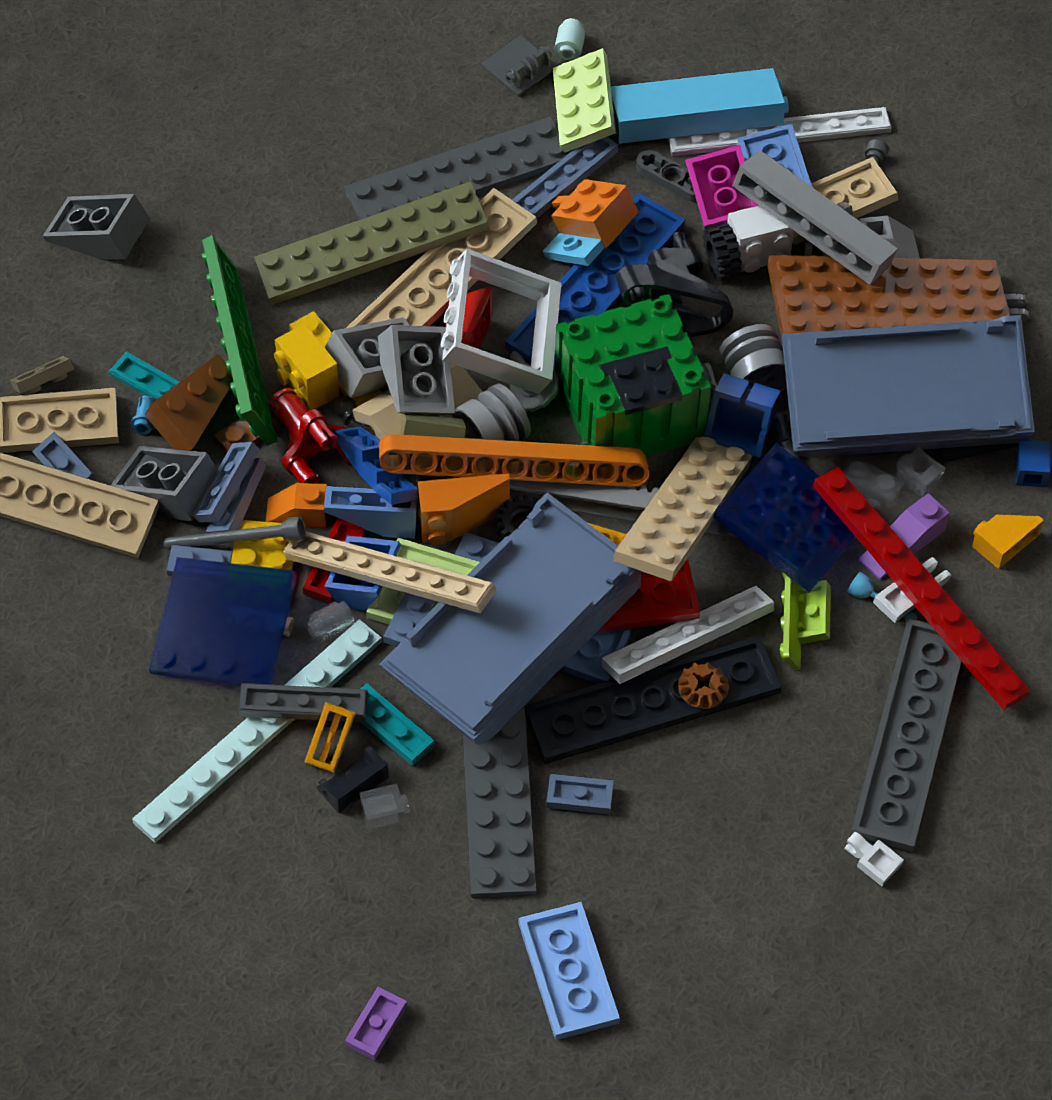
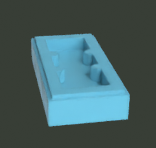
[542,233,605,266]

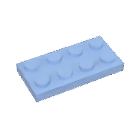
[518,902,620,1040]

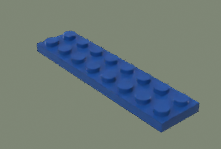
[505,193,685,370]

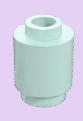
[554,18,585,60]

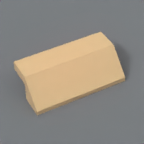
[352,363,483,454]

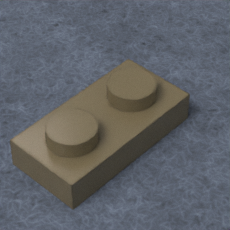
[10,356,74,395]

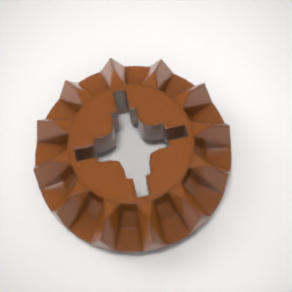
[678,662,729,709]

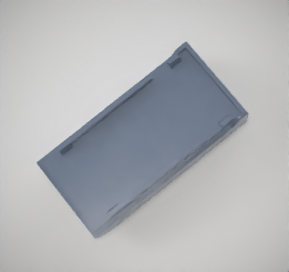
[782,315,1035,457]
[379,493,641,745]

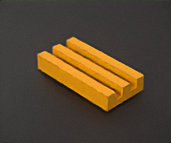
[305,702,356,773]

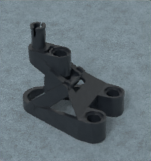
[611,232,734,337]

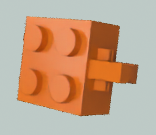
[551,179,639,249]

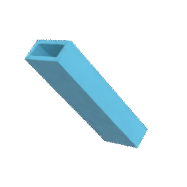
[611,68,789,144]

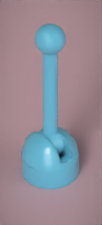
[847,572,917,622]

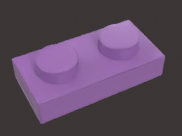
[345,987,407,1061]

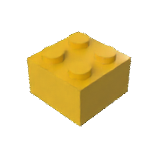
[274,324,339,410]

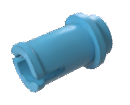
[131,395,156,435]

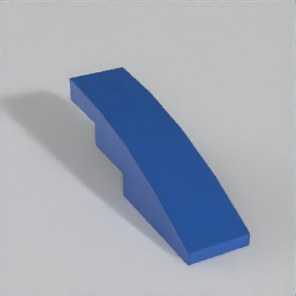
[334,426,418,505]

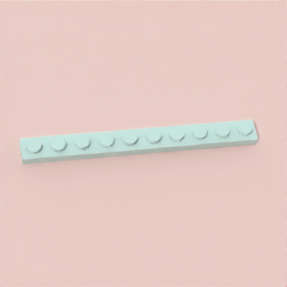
[132,619,382,843]

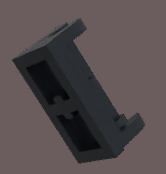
[317,746,389,813]

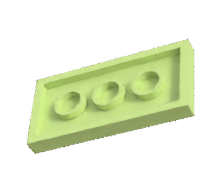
[553,48,616,153]

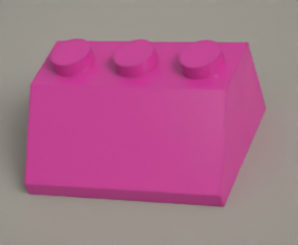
[685,145,758,229]

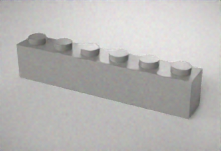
[732,150,898,285]

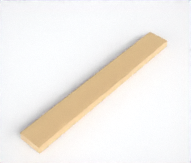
[283,532,497,614]

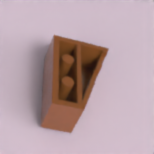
[144,354,233,451]

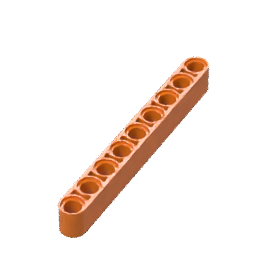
[378,434,649,487]

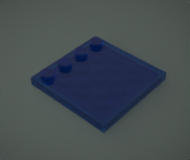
[713,443,855,593]
[148,557,297,686]

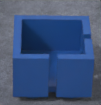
[704,373,781,457]

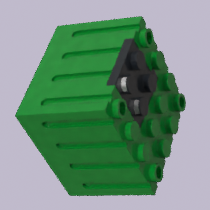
[555,294,711,467]

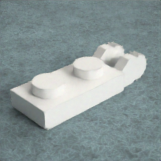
[873,557,951,623]

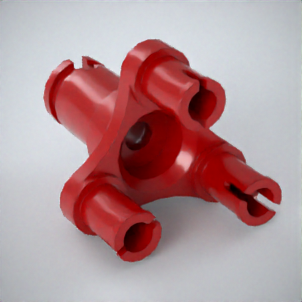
[269,388,353,484]

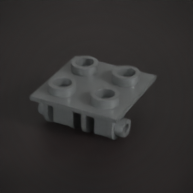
[480,35,558,96]

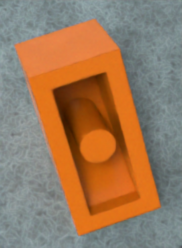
[265,483,327,528]

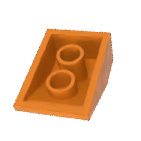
[418,473,510,545]

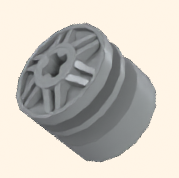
[719,324,787,393]
[452,383,531,461]

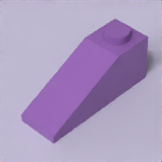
[859,493,949,580]

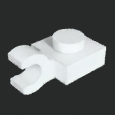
[844,832,904,886]

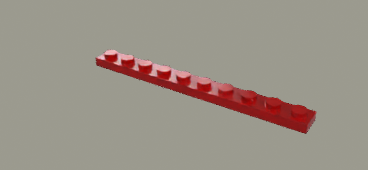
[813,467,1030,711]

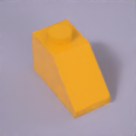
[972,515,1044,569]

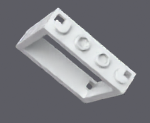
[441,248,562,394]

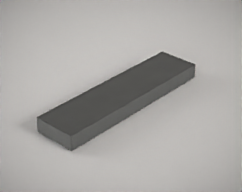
[239,683,368,722]

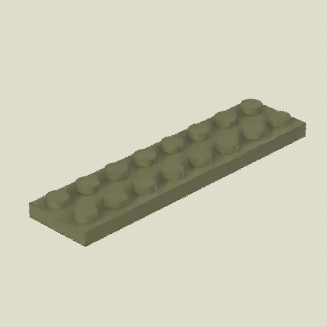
[254,181,490,305]

